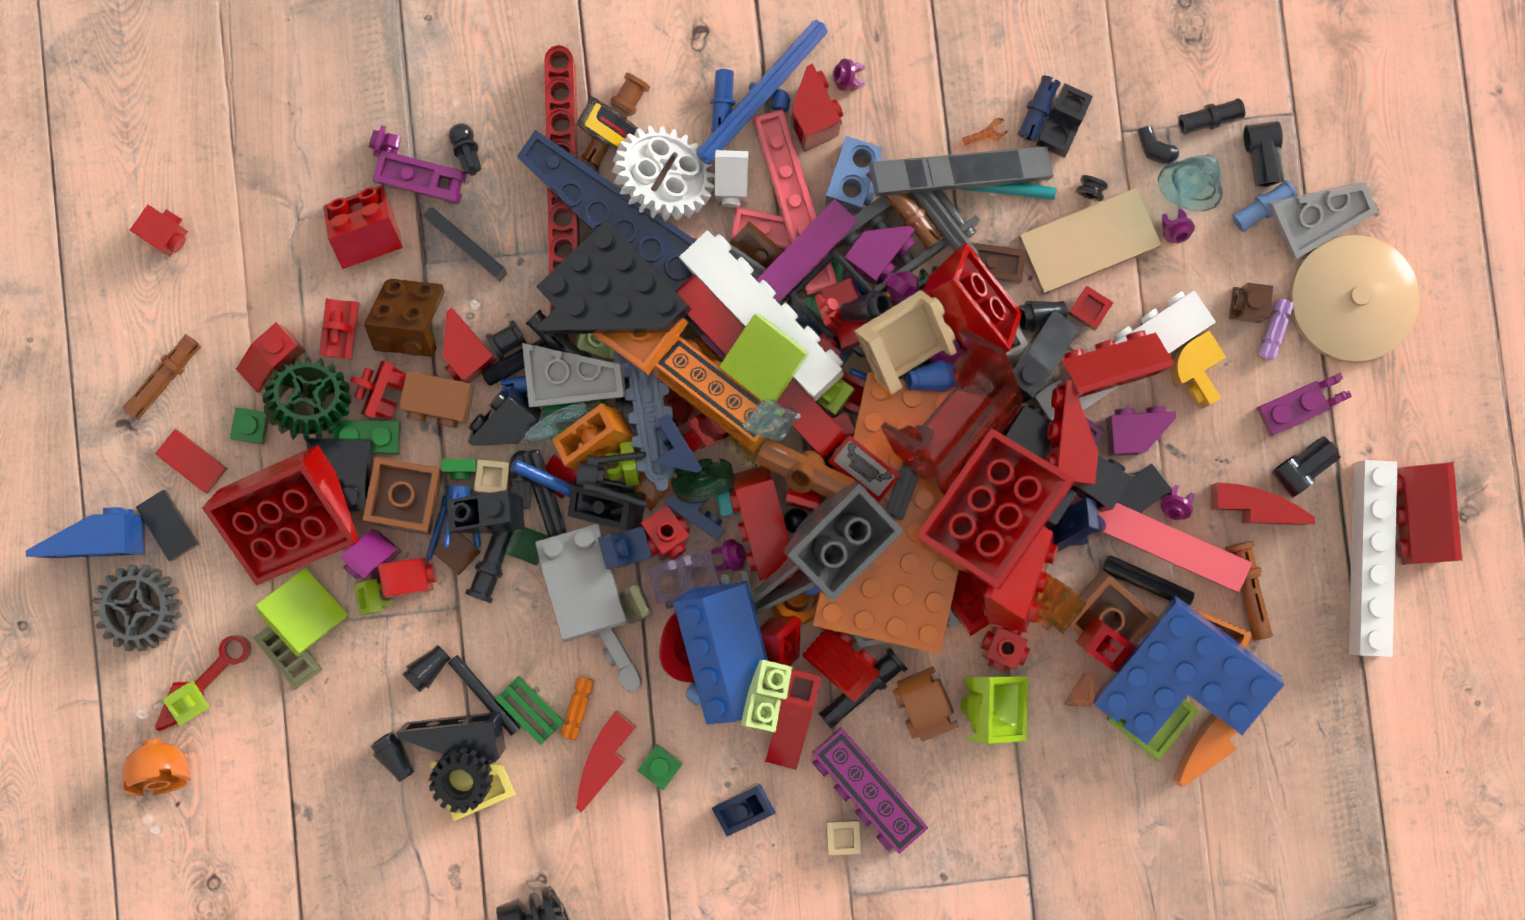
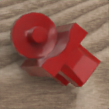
[319,298,360,360]
[349,360,406,419]
[682,414,730,453]

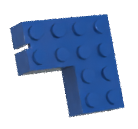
[1094,595,1285,745]

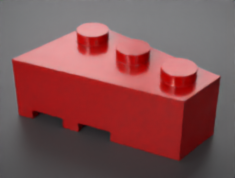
[729,466,798,581]

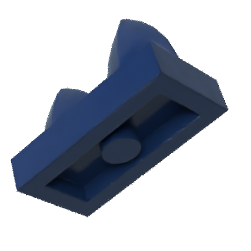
[1048,497,1106,552]

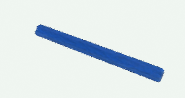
[696,20,828,165]

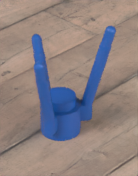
[426,486,481,560]

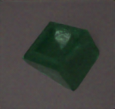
[505,527,548,566]

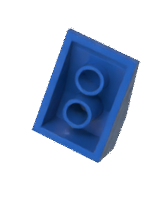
[26,508,145,559]

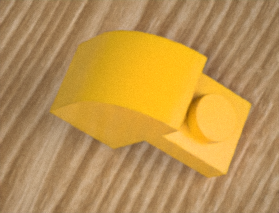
[1171,330,1226,408]

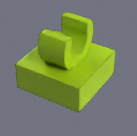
[816,379,855,416]
[605,441,639,486]
[354,579,393,616]
[162,680,210,726]

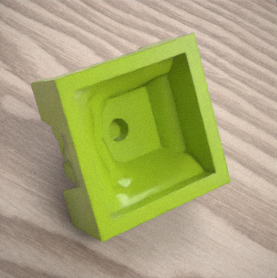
[960,676,1028,744]

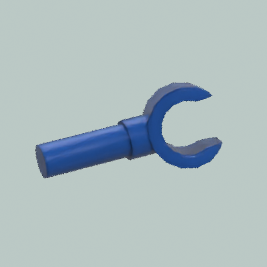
[749,82,790,112]

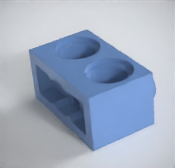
[825,136,886,213]

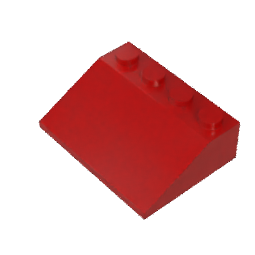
[916,428,1075,590]
[202,445,359,586]

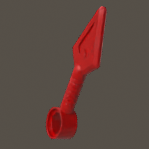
[155,635,251,731]

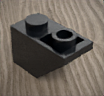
[468,386,542,446]
[447,490,525,534]

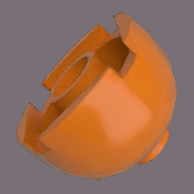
[122,739,191,796]

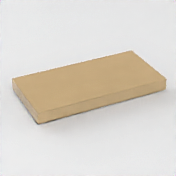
[1019,187,1161,294]

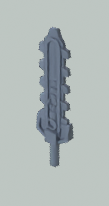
[613,350,674,491]

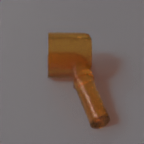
[962,118,1008,145]

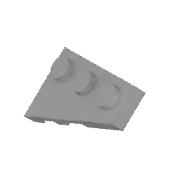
[1267,182,1378,259]
[522,343,626,408]

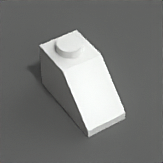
[715,150,748,208]

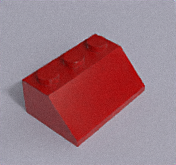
[923,242,1022,365]
[1057,330,1174,398]
[1396,462,1463,565]
[984,526,1058,633]

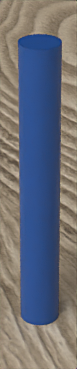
[510,459,573,497]

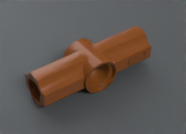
[755,438,856,498]

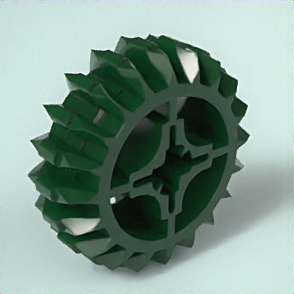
[262,356,352,442]

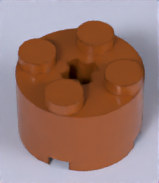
[892,666,959,742]

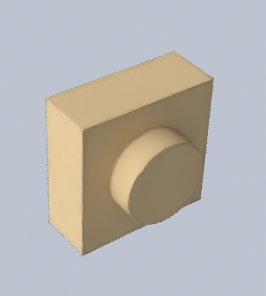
[474,459,511,493]
[826,820,861,856]

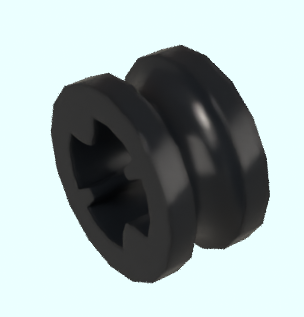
[1076,175,1108,201]

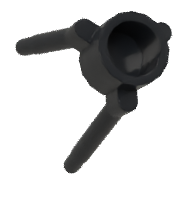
[576,452,648,507]

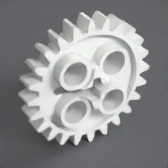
[612,126,715,221]

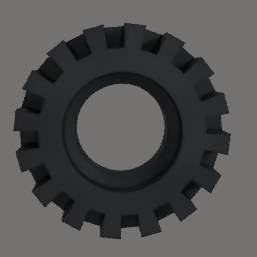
[429,748,493,813]

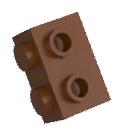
[399,371,475,428]

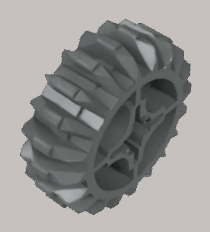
[92,564,183,652]

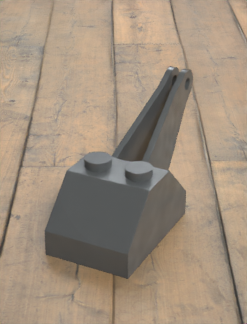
[751,482,904,615]

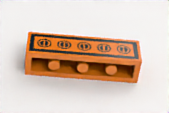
[653,336,780,453]

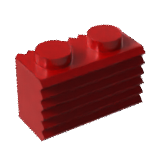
[802,628,880,702]

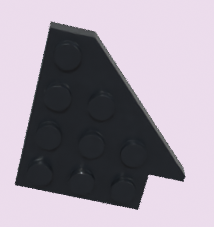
[536,219,692,334]

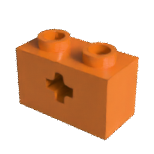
[552,403,634,470]

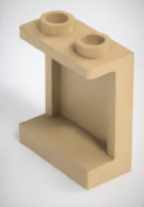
[855,290,957,394]

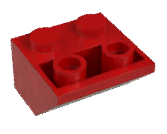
[791,63,843,152]
[323,185,403,269]

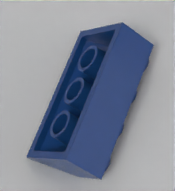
[673,581,768,725]

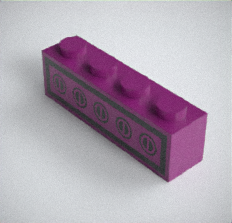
[812,727,928,854]

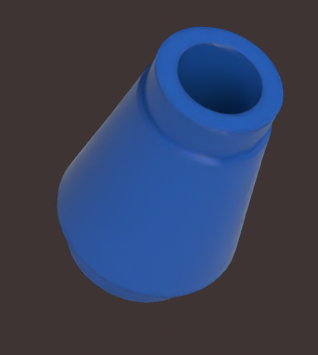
[905,360,956,392]

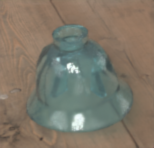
[1158,154,1223,211]

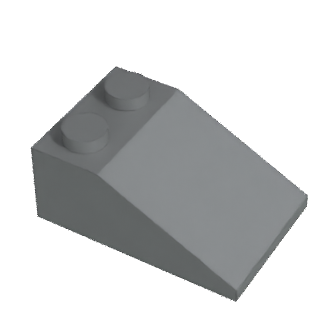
[535,523,627,642]

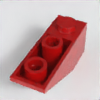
[1045,380,1098,487]
[765,668,822,770]

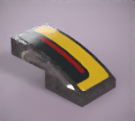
[576,97,638,153]

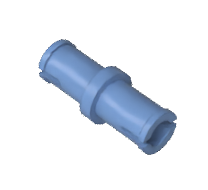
[1232,180,1298,232]

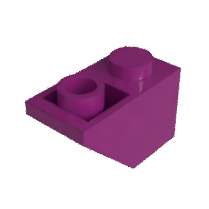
[844,226,915,285]
[1106,406,1176,456]
[339,529,402,581]

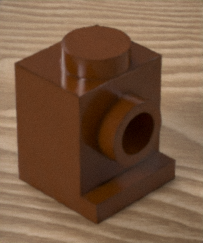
[1229,282,1273,323]

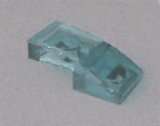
[743,399,801,441]
[525,401,589,443]

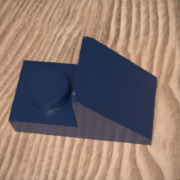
[652,413,703,473]
[664,490,725,541]
[598,527,651,569]
[712,783,776,837]

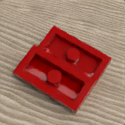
[951,569,991,636]

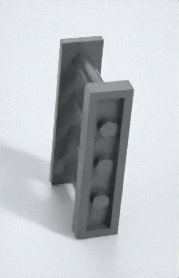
[835,190,980,292]

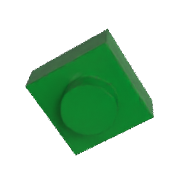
[230,407,269,445]
[442,459,477,480]
[637,744,683,790]

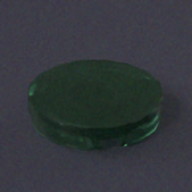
[671,458,736,502]

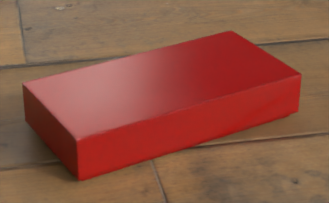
[155,429,228,494]

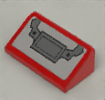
[828,435,900,502]

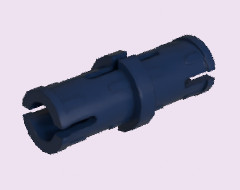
[1017,75,1061,142]

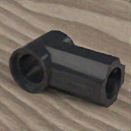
[1243,121,1285,187]
[1272,436,1341,498]

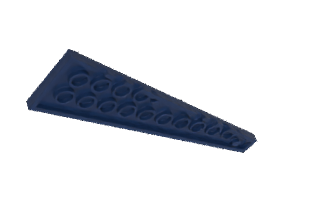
[517,130,854,404]

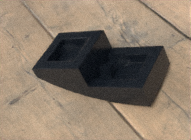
[1036,83,1093,158]

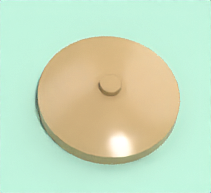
[1289,235,1420,363]

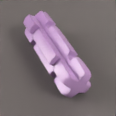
[1258,298,1293,361]

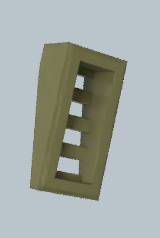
[619,585,653,624]
[253,626,322,689]

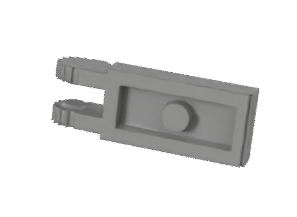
[592,628,642,692]

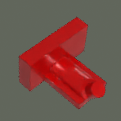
[814,278,868,351]

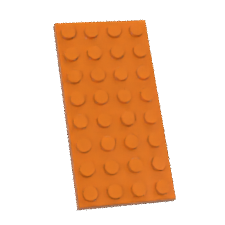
[812,372,995,654]

